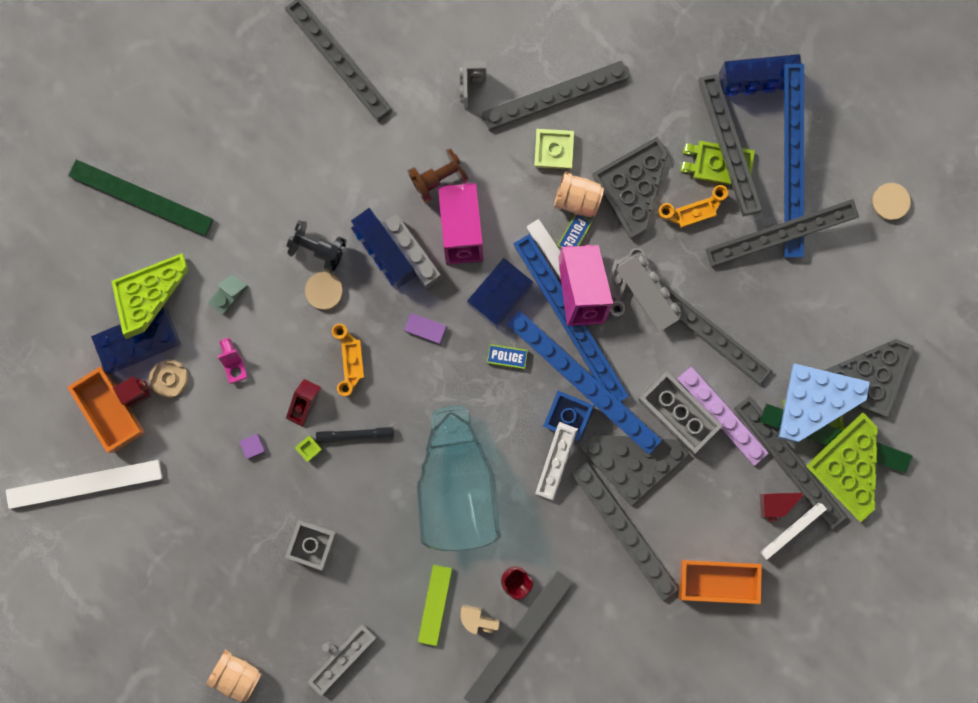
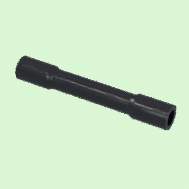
[316,427,394,443]

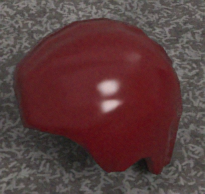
[501,566,534,600]

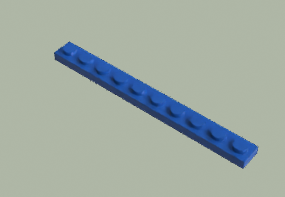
[784,64,804,257]
[513,234,629,401]
[507,310,662,454]

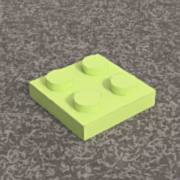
[534,129,574,170]

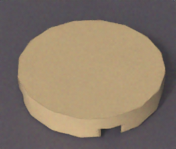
[871,183,911,221]
[305,272,343,310]
[149,359,188,398]

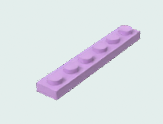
[676,366,768,466]

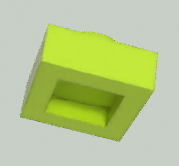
[295,435,322,462]

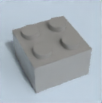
[285,520,337,570]

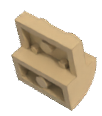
[461,605,499,635]

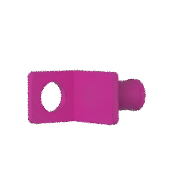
[218,338,248,384]

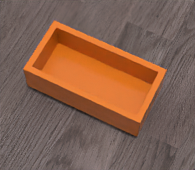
[67,366,145,454]
[678,560,762,604]

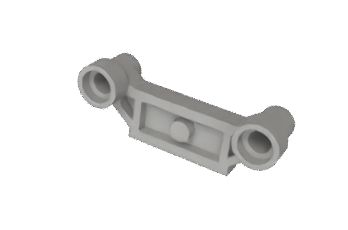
[607,248,645,317]

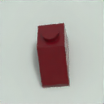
[286,379,321,427]
[760,493,803,521]

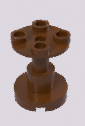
[407,148,469,204]

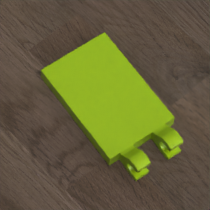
[680,141,755,186]

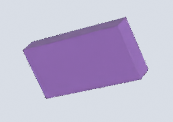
[404,313,447,344]

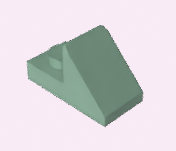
[208,274,247,315]

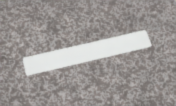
[527,219,561,278]

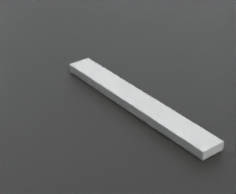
[6,460,163,509]

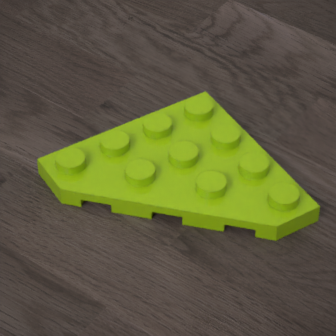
[111,253,189,339]
[806,413,878,523]

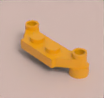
[658,185,728,228]
[332,324,364,397]

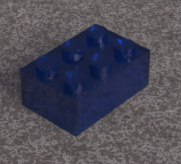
[467,258,533,329]

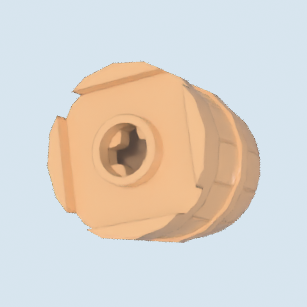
[553,172,604,217]
[205,649,261,702]

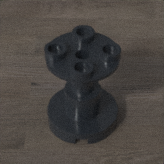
[286,220,347,274]

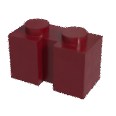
[113,376,151,408]

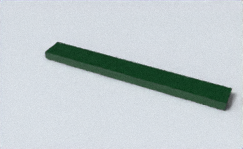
[68,159,214,237]
[759,403,913,473]

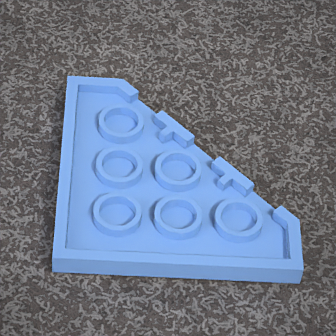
[778,364,869,443]

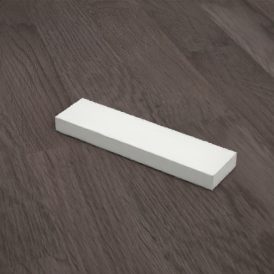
[535,422,578,501]
[760,503,827,560]

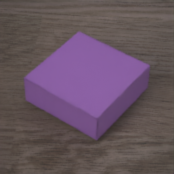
[239,434,265,459]

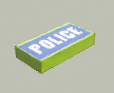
[557,215,592,249]
[487,344,528,370]

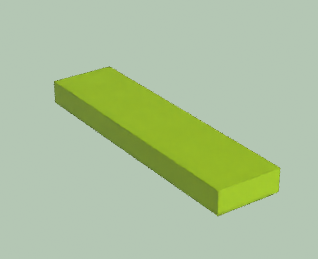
[418,564,452,646]

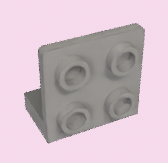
[459,61,486,109]

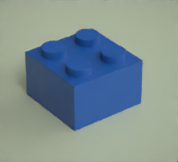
[543,391,595,441]

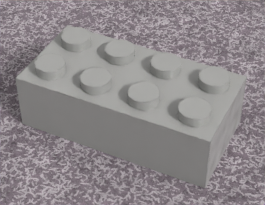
[638,371,722,455]

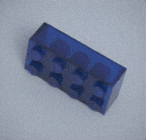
[719,54,802,97]
[351,207,416,289]
[91,307,182,374]

